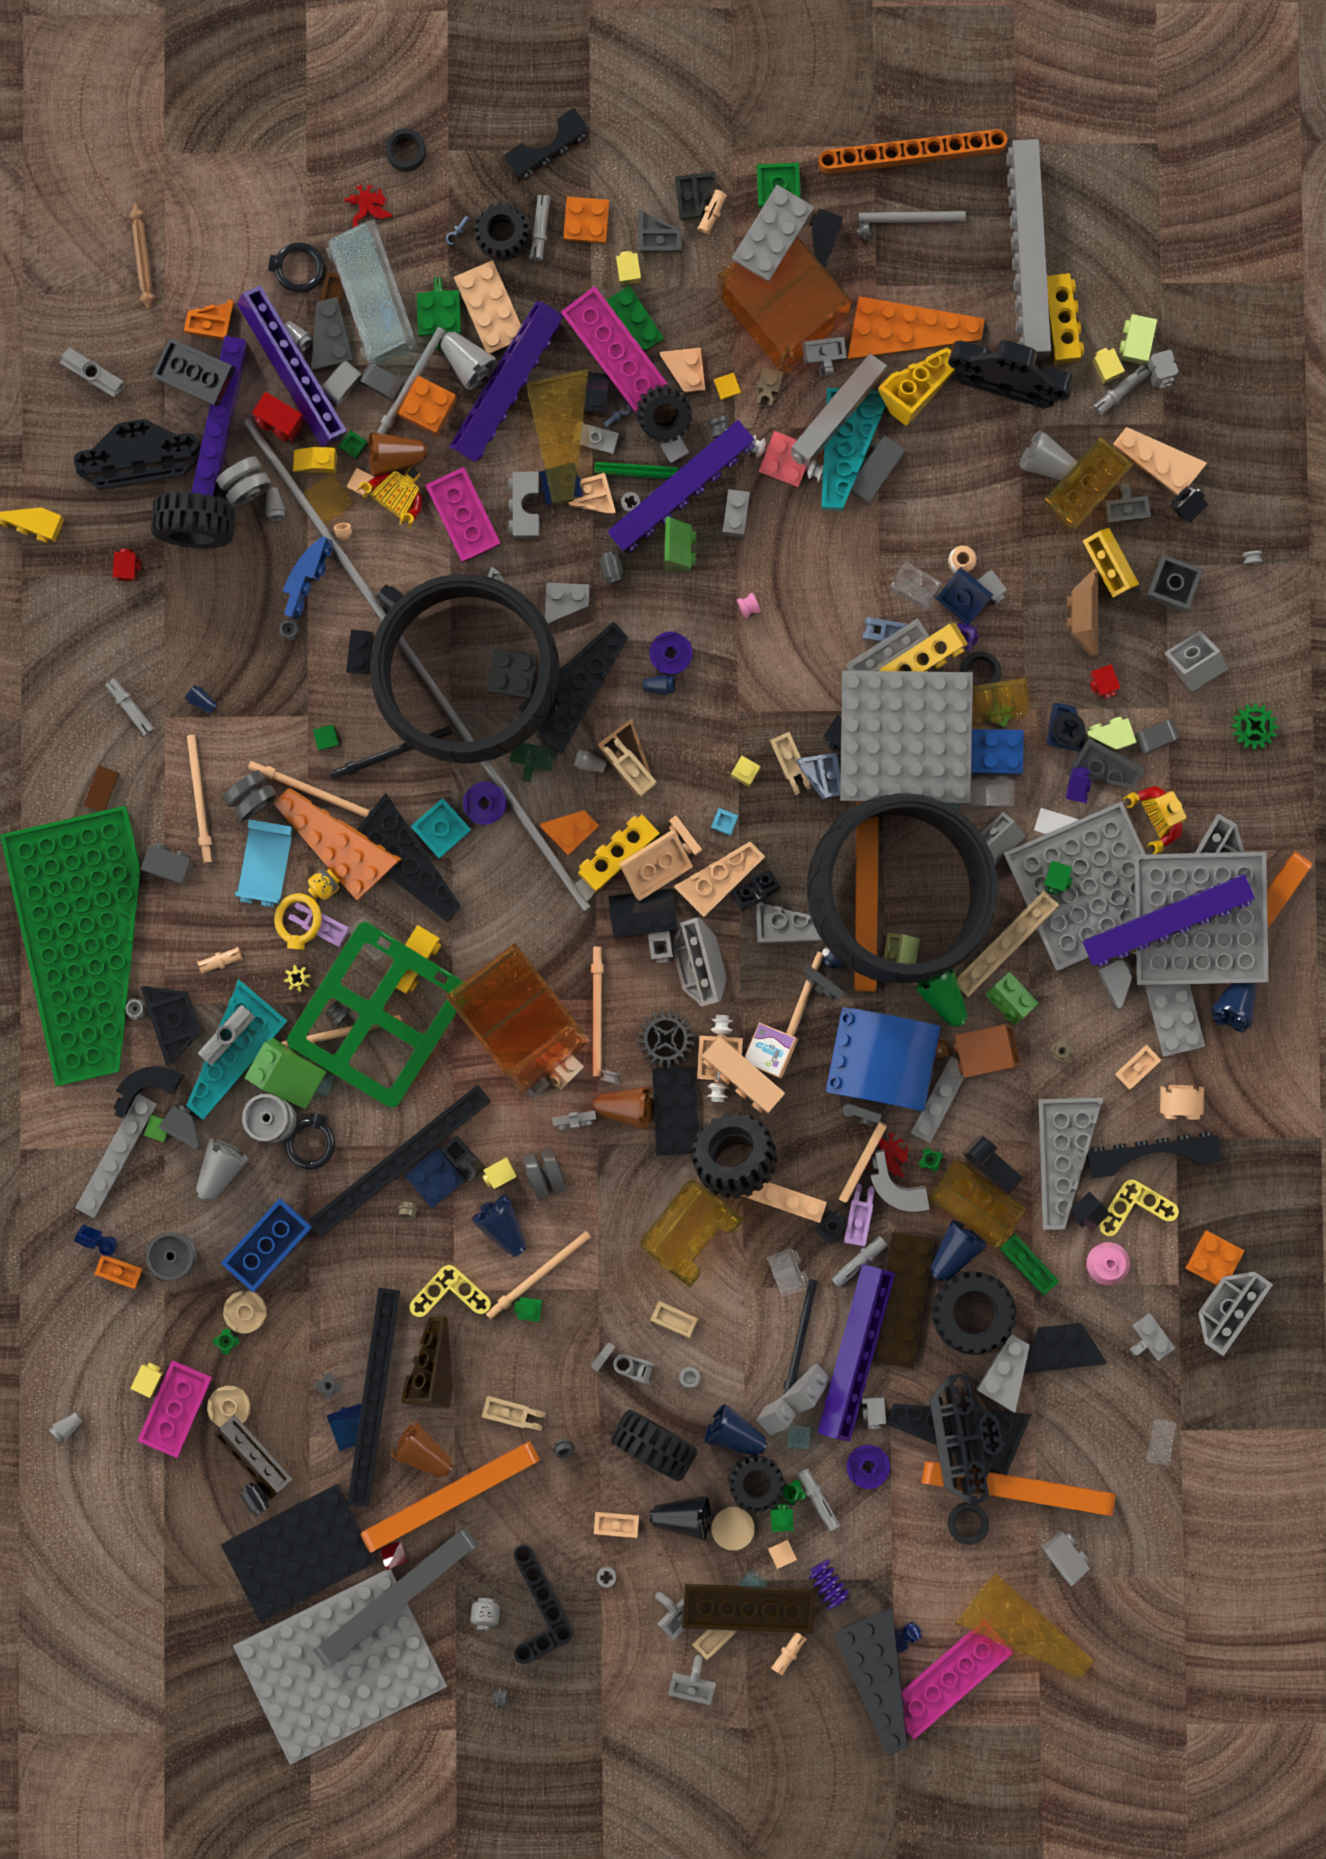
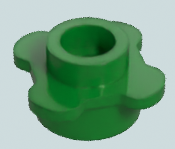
[919,1147,943,1172]
[213,1328,239,1355]
[783,1480,806,1505]

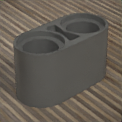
[359,363,404,401]
[1134,719,1180,755]

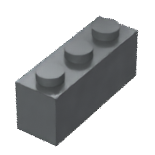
[850,435,906,506]

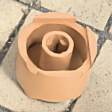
[1160,1085,1204,1120]

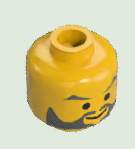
[308,869,340,900]

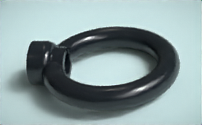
[268,242,325,293]
[285,1112,335,1170]

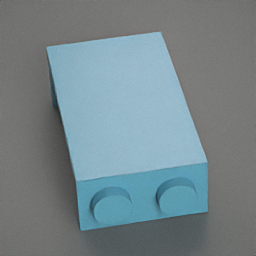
[235,819,293,907]

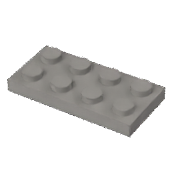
[732,185,814,282]
[1144,984,1205,1057]

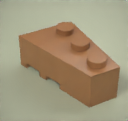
[597,719,651,798]

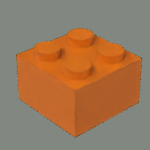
[398,376,457,437]

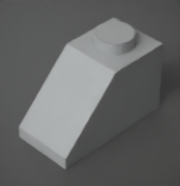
[1097,959,1133,1009]

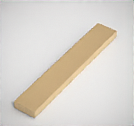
[957,890,1060,997]

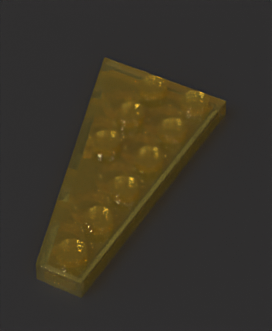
[526,369,589,505]
[954,1573,1094,1678]

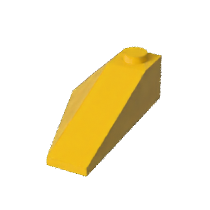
[878,347,955,426]

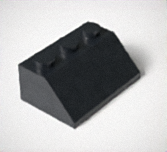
[608,888,678,939]

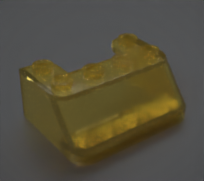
[640,1180,744,1288]

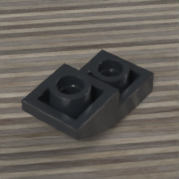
[731,870,780,911]

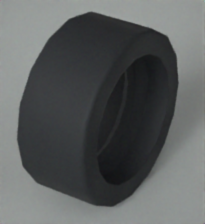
[385,128,426,172]
[960,651,1002,694]
[947,1502,990,1545]

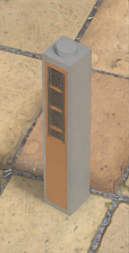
[791,354,887,468]

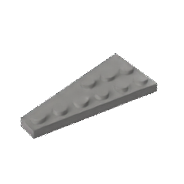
[1038,1097,1104,1230]

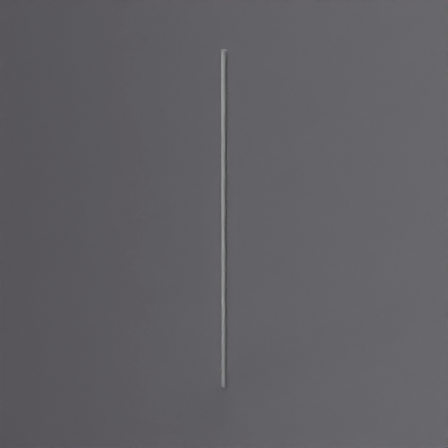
[243,418,591,911]

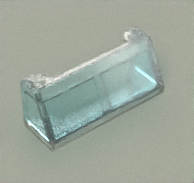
[326,219,418,364]

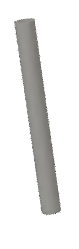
[859,211,966,223]

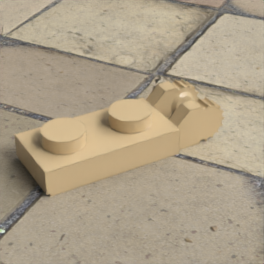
[770,732,812,795]
[604,738,657,797]
[482,1395,546,1431]

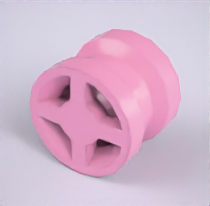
[737,593,761,619]

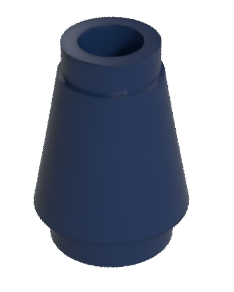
[643,674,675,696]
[185,684,217,714]

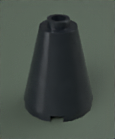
[649,1496,711,1540]

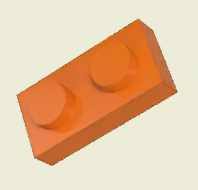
[94,1254,143,1289]

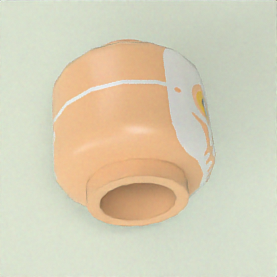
[948,546,977,574]

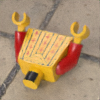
[357,467,422,529]
[1123,786,1187,854]

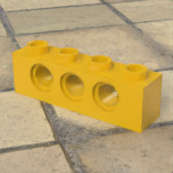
[1047,273,1084,365]
[879,623,969,672]
[578,814,660,893]

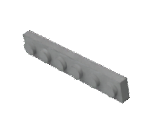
[75,1094,157,1218]

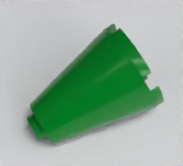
[914,969,968,1028]

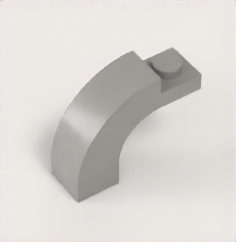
[870,1149,930,1212]

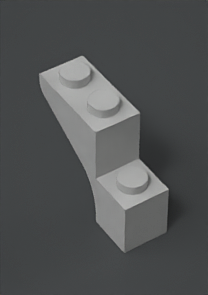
[757,1363,831,1436]

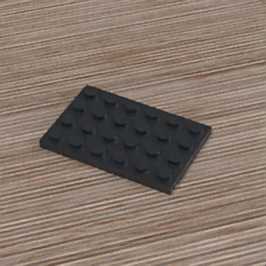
[221,1483,377,1623]

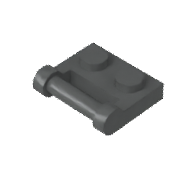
[841,1104,882,1127]

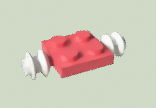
[747,431,823,487]

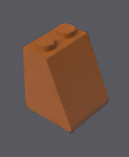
[953,1024,1021,1078]

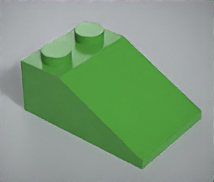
[665,517,696,571]
[245,1038,327,1109]

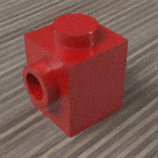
[113,549,142,582]
[1089,664,1121,699]

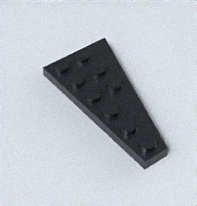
[518,621,628,756]
[886,1403,1032,1475]
[833,1607,908,1756]

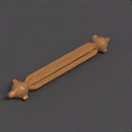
[129,204,155,309]

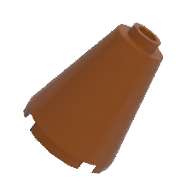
[368,432,427,475]
[592,1086,654,1130]
[391,1421,453,1478]

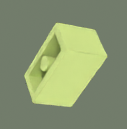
[1119,314,1157,365]

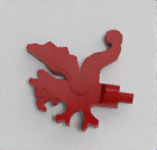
[344,183,392,231]
[864,1132,909,1178]

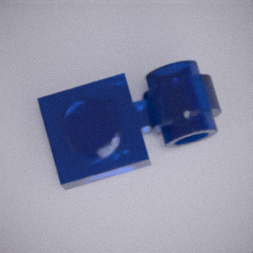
[74,1224,118,1256]
[896,1621,922,1654]

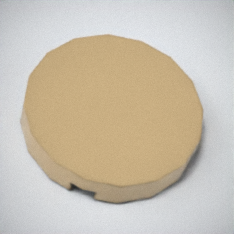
[223,1290,267,1333]
[207,1385,251,1427]
[712,1506,755,1550]

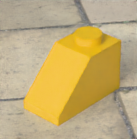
[293,447,337,474]

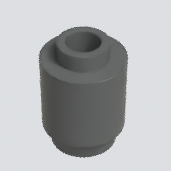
[599,551,625,584]

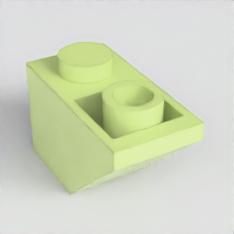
[1085,717,1137,751]

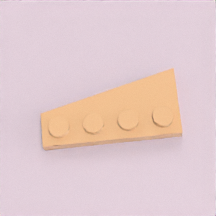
[1113,427,1207,495]
[674,842,765,917]

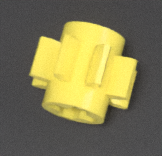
[284,965,311,992]

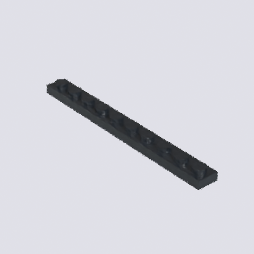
[308,1085,492,1237]
[347,1287,400,1507]

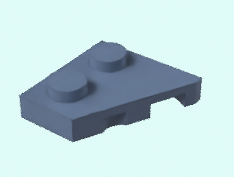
[796,753,841,799]

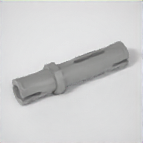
[529,195,551,261]
[1093,365,1150,416]
[105,677,155,737]
[831,1235,888,1288]
[796,1468,840,1532]

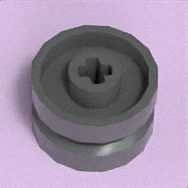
[222,770,278,823]
[523,1147,567,1201]
[146,1232,197,1280]

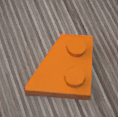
[184,300,234,341]
[539,810,599,856]

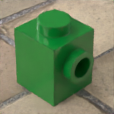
[1042,861,1073,896]
[514,1297,543,1322]
[770,1504,794,1532]

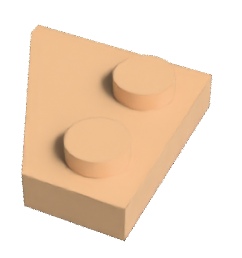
[660,348,705,394]
[564,473,616,515]

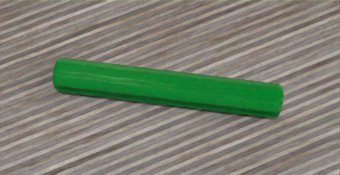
[594,462,679,479]

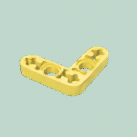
[1099,1180,1179,1236]
[410,1265,491,1317]

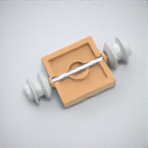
[697,1015,743,1102]

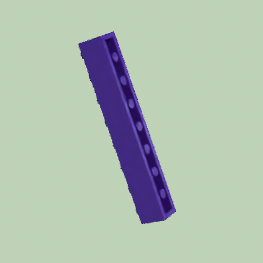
[237,285,347,447]
[449,301,563,462]
[191,336,249,497]
[607,420,756,553]
[1082,874,1255,967]
[817,1264,895,1442]

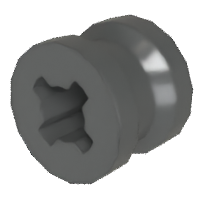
[708,416,729,439]
[324,1000,352,1026]

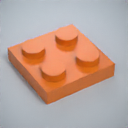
[563,197,609,244]
[1185,1230,1244,1285]

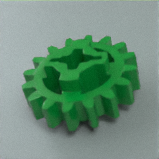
[1230,703,1279,750]

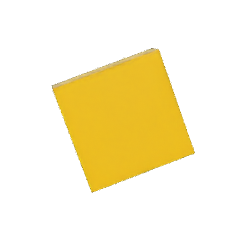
[714,372,741,401]

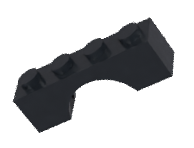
[504,108,589,181]

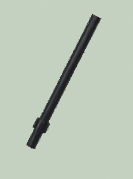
[329,726,453,780]
[783,1279,818,1394]

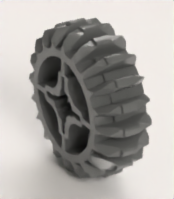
[637,1010,695,1068]

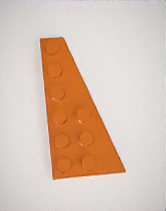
[847,296,985,360]
[273,788,401,901]

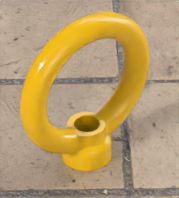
[274,893,322,950]

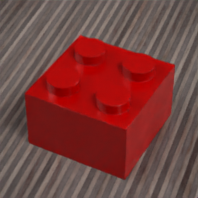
[252,391,306,444]

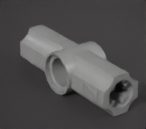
[60,347,124,398]
[198,1005,256,1066]

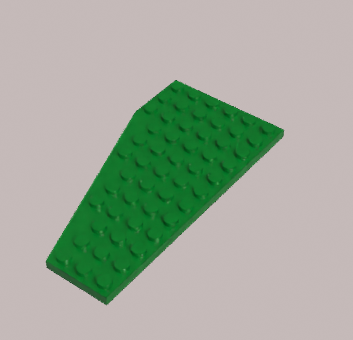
[0,805,141,1087]

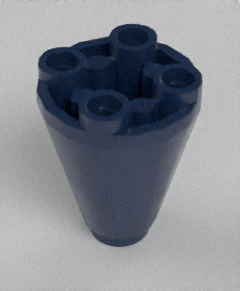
[1211,983,1258,1033]
[471,1194,527,1257]

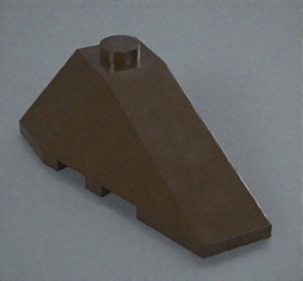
[401,1317,453,1408]

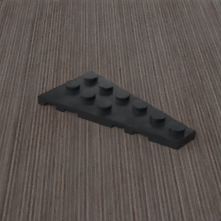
[357,793,461,923]

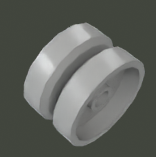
[216,456,272,507]
[242,1094,296,1143]

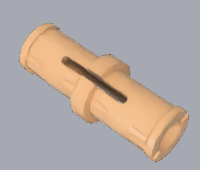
[697,190,727,234]
[197,947,243,974]
[771,1633,807,1676]

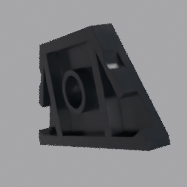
[140,986,202,1066]
[1024,1323,1106,1373]

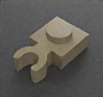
[757,367,783,407]

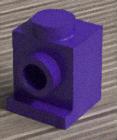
[956,623,979,651]
[1066,767,1092,804]

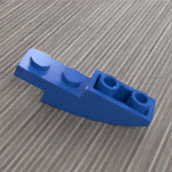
[283,536,333,620]

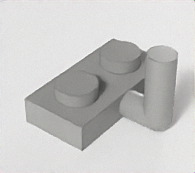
[655,1592,685,1641]
[668,1655,716,1705]

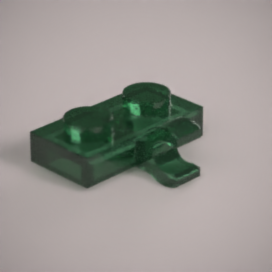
[509,743,556,783]

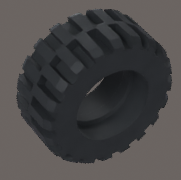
[151,492,235,548]
[691,1112,778,1199]
[932,1271,1017,1355]
[611,1409,697,1481]

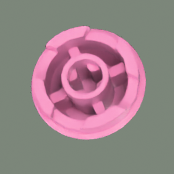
[1087,1242,1130,1286]

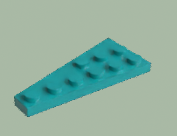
[821,388,886,511]

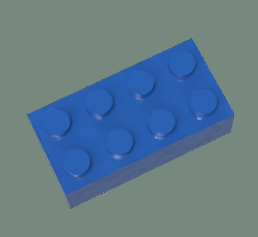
[971,729,1024,776]
[221,1198,314,1292]

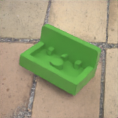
[985,972,1039,1025]

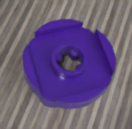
[649,631,692,675]
[463,781,507,825]
[846,1444,890,1489]

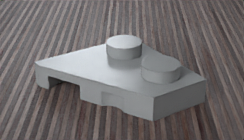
[545,583,590,625]

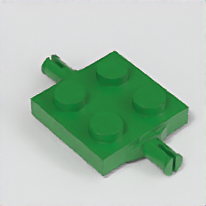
[417,277,461,351]

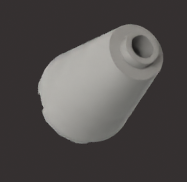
[440,332,498,391]
[1020,430,1082,483]
[196,1139,248,1201]

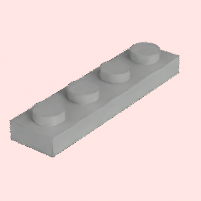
[846,618,930,671]
[911,1057,964,1143]

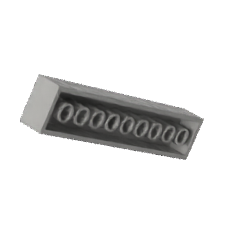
[1006,139,1051,361]

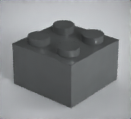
[1145,554,1203,613]
[141,843,195,887]

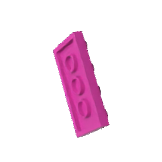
[425,467,501,563]
[137,1360,212,1458]

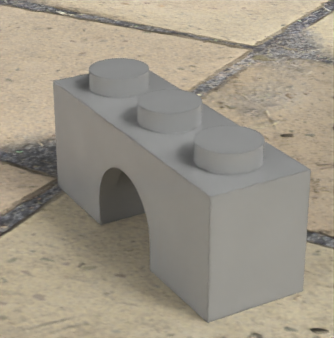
[509,472,539,539]

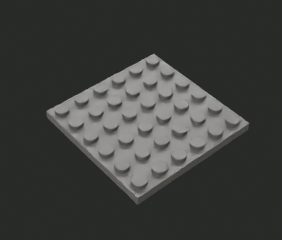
[840,670,973,803]
[1003,801,1146,972]
[1134,851,1269,985]

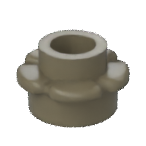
[1051,1041,1073,1062]
[398,1202,419,1219]

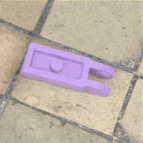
[288,902,350,948]
[844,1183,875,1247]

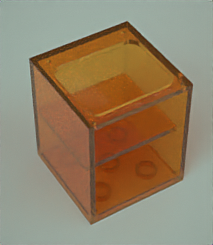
[717,236,851,373]
[445,943,590,1094]

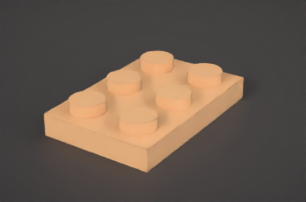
[619,830,693,901]

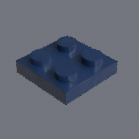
[935,567,993,625]
[404,1147,465,1208]

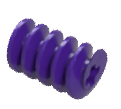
[808,1559,850,1610]

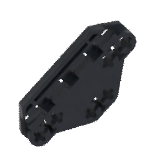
[948,340,1074,409]
[74,419,201,491]
[929,1374,1003,1505]

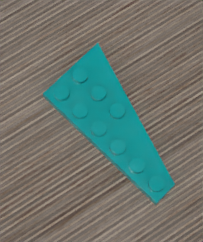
[186,979,288,1120]

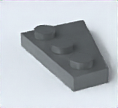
[311,297,353,370]
[1067,737,1145,789]

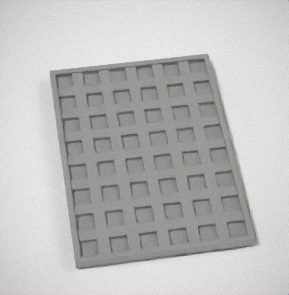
[233,1569,448,1765]

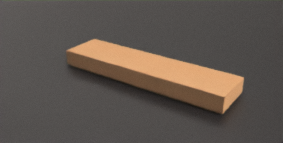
[839,1121,887,1203]

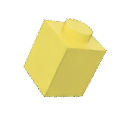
[616,251,641,286]
[1092,348,1125,384]
[731,756,760,787]
[483,1157,518,1189]
[130,1362,164,1398]

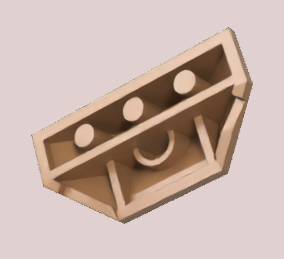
[1066,569,1098,658]

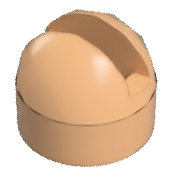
[334,523,352,541]

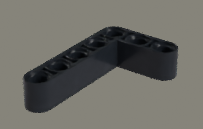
[962,1135,1023,1194]
[514,1543,573,1664]

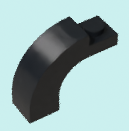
[114,1066,184,1119]

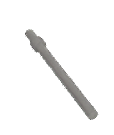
[377,327,445,434]

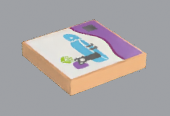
[744,1023,799,1079]

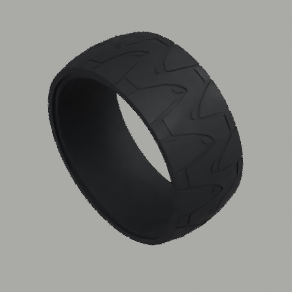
[370,573,559,764]
[806,793,998,983]

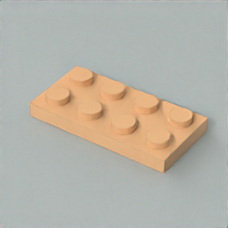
[454,260,521,354]

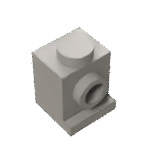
[977,570,1007,605]
[648,931,673,964]
[861,1396,886,1429]

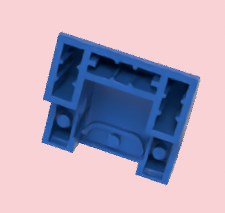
[826,1007,941,1111]

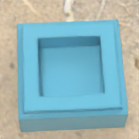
[711,808,739,836]

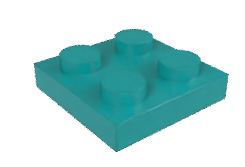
[410,798,472,859]

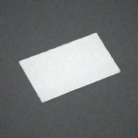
[1034,808,1079,834]

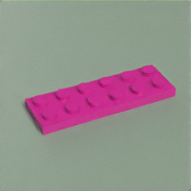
[561,286,668,412]
[902,1619,1013,1739]

